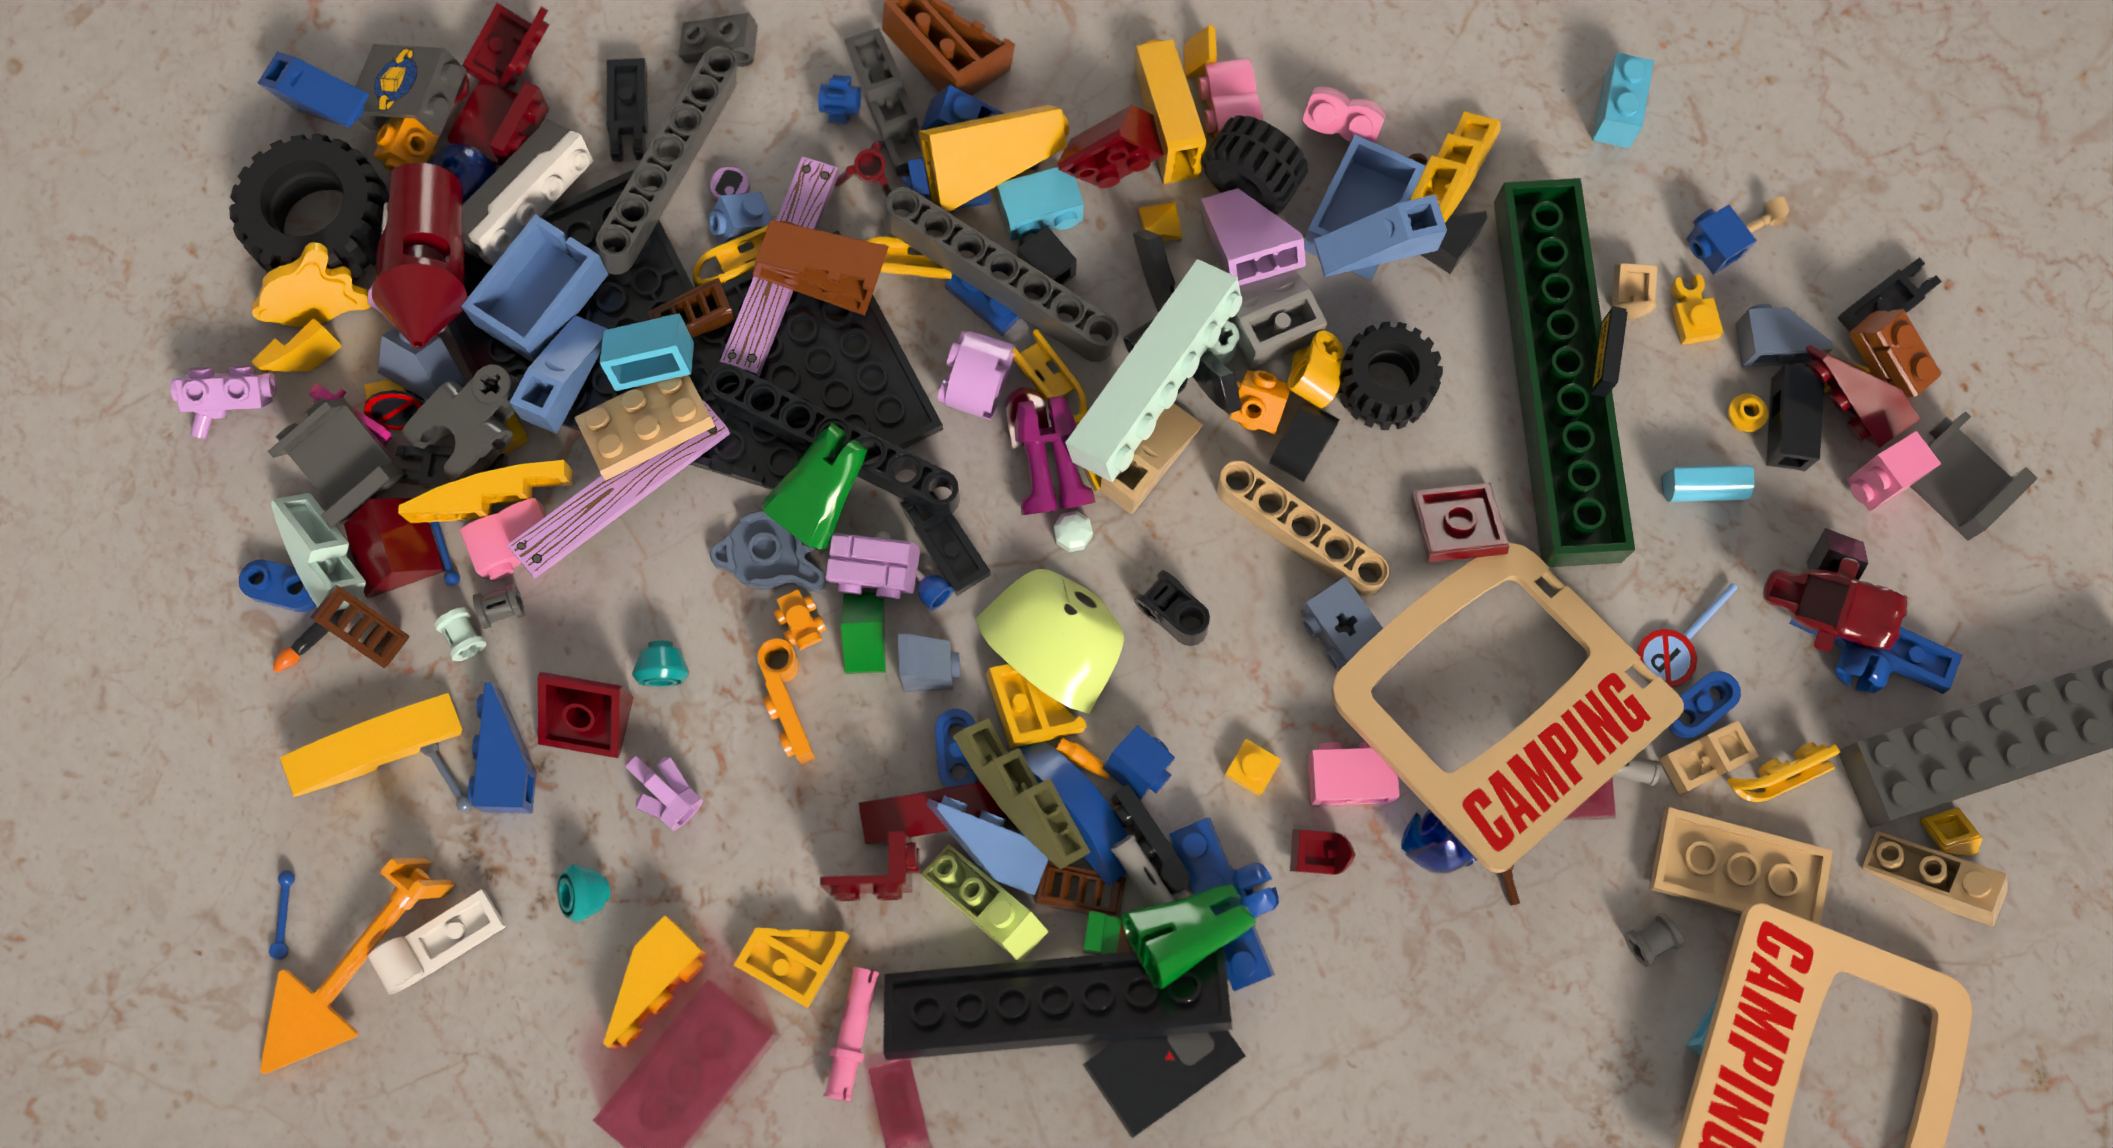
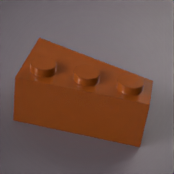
[882,0,1015,96]
[753,220,889,316]

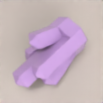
[625,755,703,832]

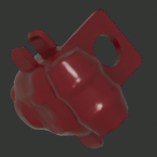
[1763,558,1908,652]

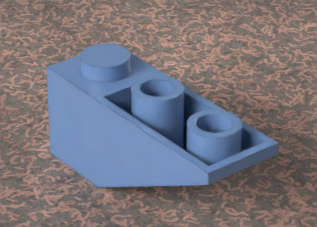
[1313,195,1447,277]
[509,315,608,434]
[926,795,1048,895]

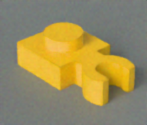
[1671,274,1724,345]

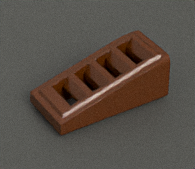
[647,278,736,338]
[310,585,409,668]
[1036,861,1126,918]

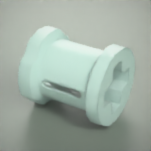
[1205,320,1239,364]
[434,607,486,662]

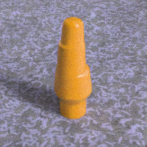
[1055,737,1111,780]

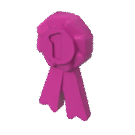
[309,384,392,447]

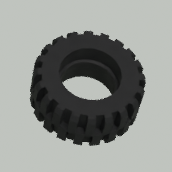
[229,134,389,280]

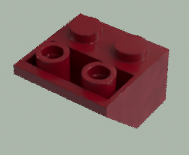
[1057,105,1164,189]

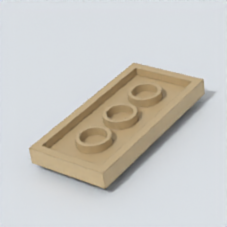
[1649,807,1833,925]

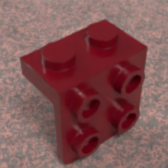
[462,3,550,88]
[448,80,549,166]
[820,831,920,901]

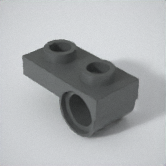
[678,13,758,67]

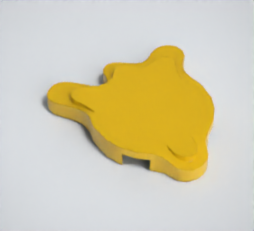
[252,242,371,327]

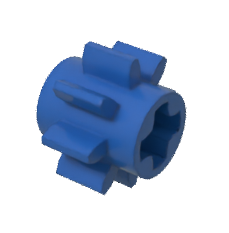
[818,75,861,124]

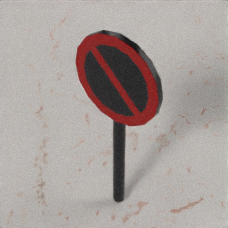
[364,390,424,430]

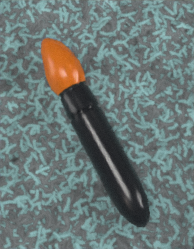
[273,609,345,673]

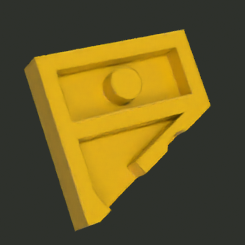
[985,664,1087,749]
[734,928,850,1008]

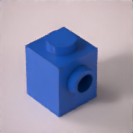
[1686,204,1757,275]
[1103,725,1175,800]

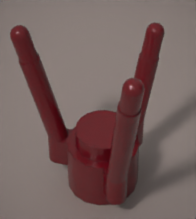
[835,140,891,199]

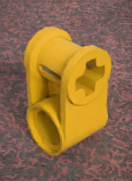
[1287,330,1344,408]

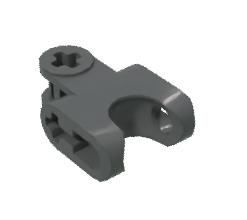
[403,365,521,482]

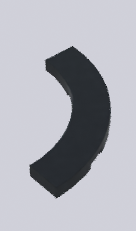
[1133,229,1241,414]

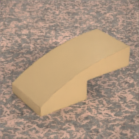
[1659,720,1759,795]

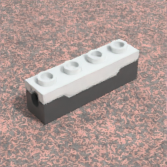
[462,119,593,266]

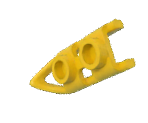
[693,225,768,287]
[866,236,952,279]
[1012,329,1087,416]
[1727,742,1840,802]

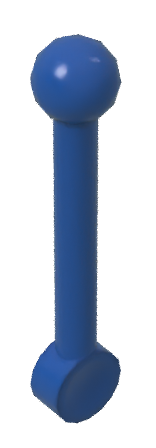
[430,522,460,586]
[269,870,295,960]

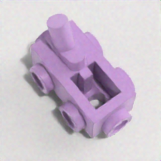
[170,365,276,439]

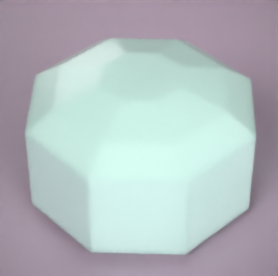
[1053,511,1093,553]

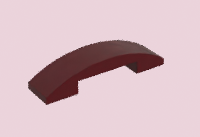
[858,782,1009,844]

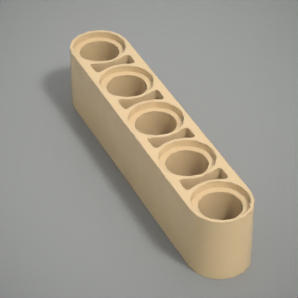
[1217,461,1389,598]

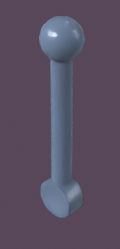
[420,743,472,812]

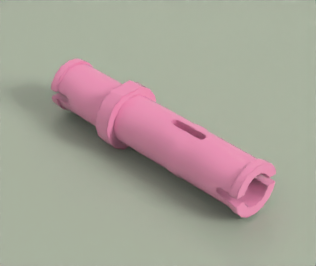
[824,967,879,1102]

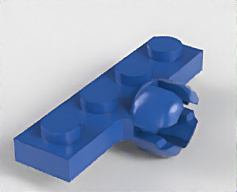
[1789,618,1962,694]
[1170,817,1279,991]

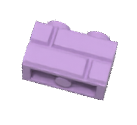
[826,533,920,600]

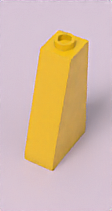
[1134,39,1206,185]
[918,105,1069,212]

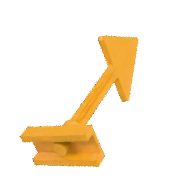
[260,858,456,1074]

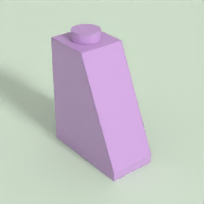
[1201,188,1306,286]

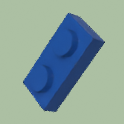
[945,256,1021,336]

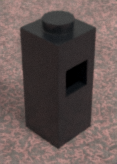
[1766,362,1824,471]

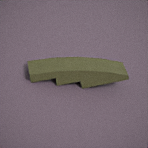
[953,718,1091,869]

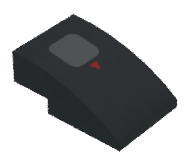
[1082,1031,1246,1138]

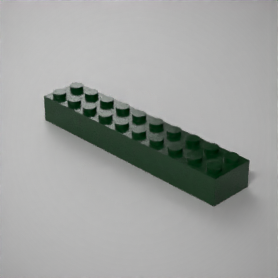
[1494,178,1635,567]

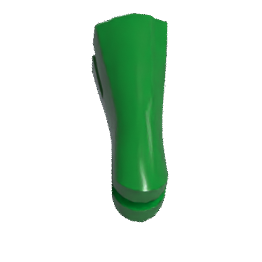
[761,423,867,549]
[1121,884,1256,989]

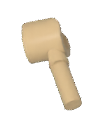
[1745,197,1790,233]

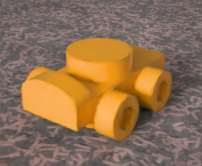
[773,589,826,651]

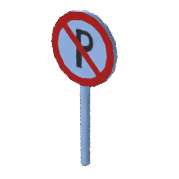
[1636,583,1737,688]

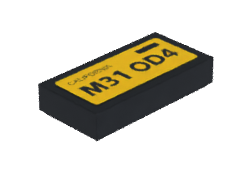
[1591,306,1628,397]

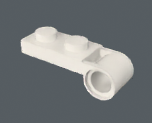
[368,889,506,994]

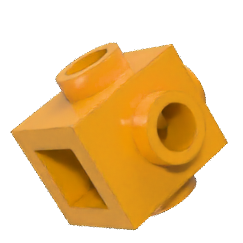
[373,117,439,172]
[1230,370,1290,434]

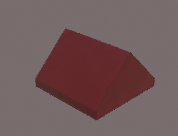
[344,498,445,598]
[538,672,633,758]

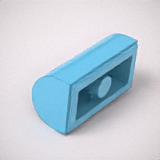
[1661,465,1754,502]

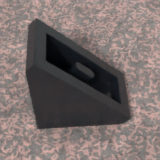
[1421,211,1488,274]

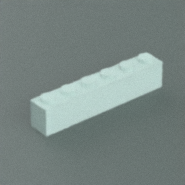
[1065,259,1242,482]

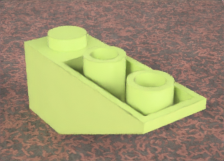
[921,844,1049,962]

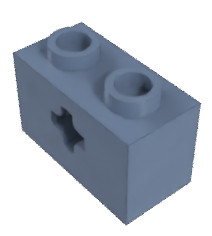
[1301,576,1383,671]

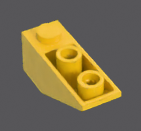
[603,915,707,1049]

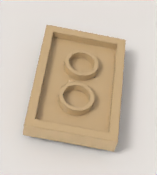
[574,375,715,481]

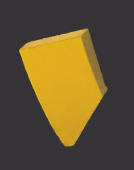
[251,318,342,372]

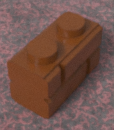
[1848,309,1941,397]

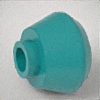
[632,640,689,687]
[557,864,610,923]

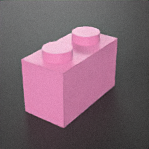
[1846,431,1941,512]
[1307,742,1400,806]

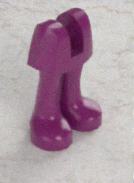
[1015,395,1096,515]

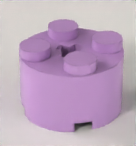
[937,330,1015,421]

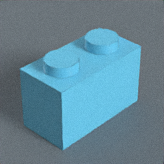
[1592,52,1654,148]
[997,167,1084,241]
[600,313,694,391]

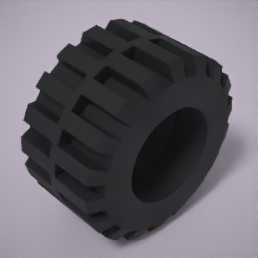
[1201,115,1308,215]
[1338,321,1443,430]

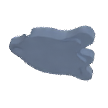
[710,510,826,592]

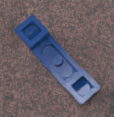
[1012,741,1128,887]

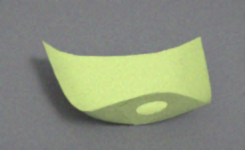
[975,569,1124,714]

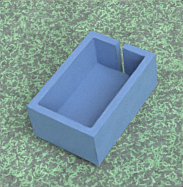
[1304,135,1426,281]
[461,214,608,363]

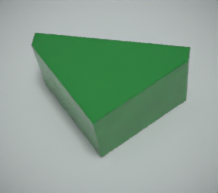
[840,593,886,674]

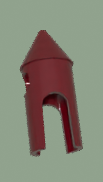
[372,163,467,348]

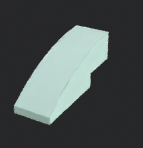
[271,493,366,611]

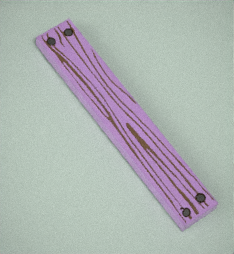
[720,156,839,377]
[507,400,730,579]

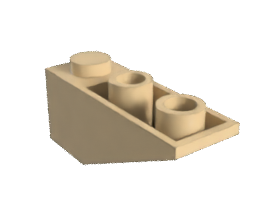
[1100,403,1203,515]
[1862,831,2008,927]

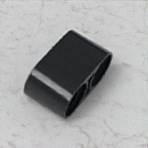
[1269,400,1340,483]

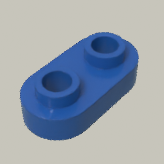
[239,559,316,612]
[1668,671,1741,738]
[935,709,979,788]

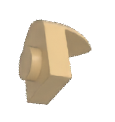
[1612,263,1657,320]

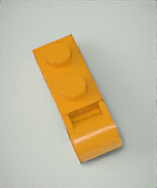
[757,638,816,765]

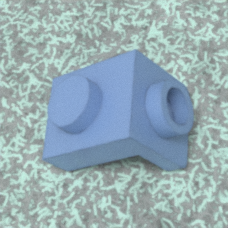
[708,192,773,245]

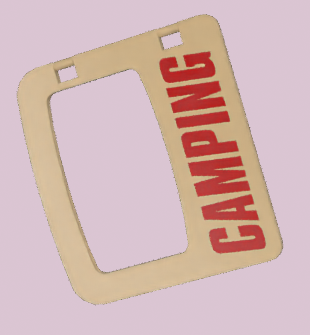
[1331,543,1684,873]
[1675,903,1973,1148]

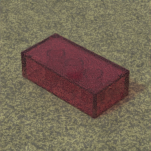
[593,979,780,1148]

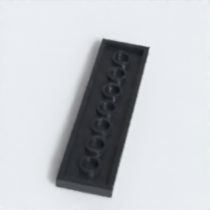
[883,946,1233,1060]

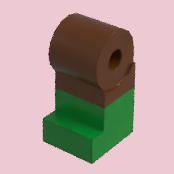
[1083,911,1134,955]

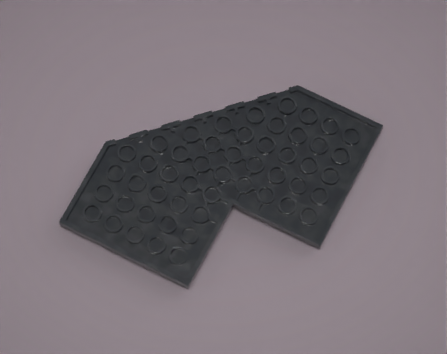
[448,170,943,490]

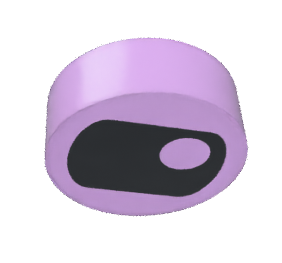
[710,166,750,201]

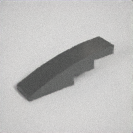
[844,28,923,176]

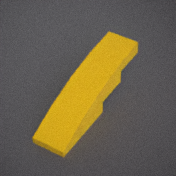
[1409,111,1501,222]
[398,460,573,523]
[280,693,463,797]

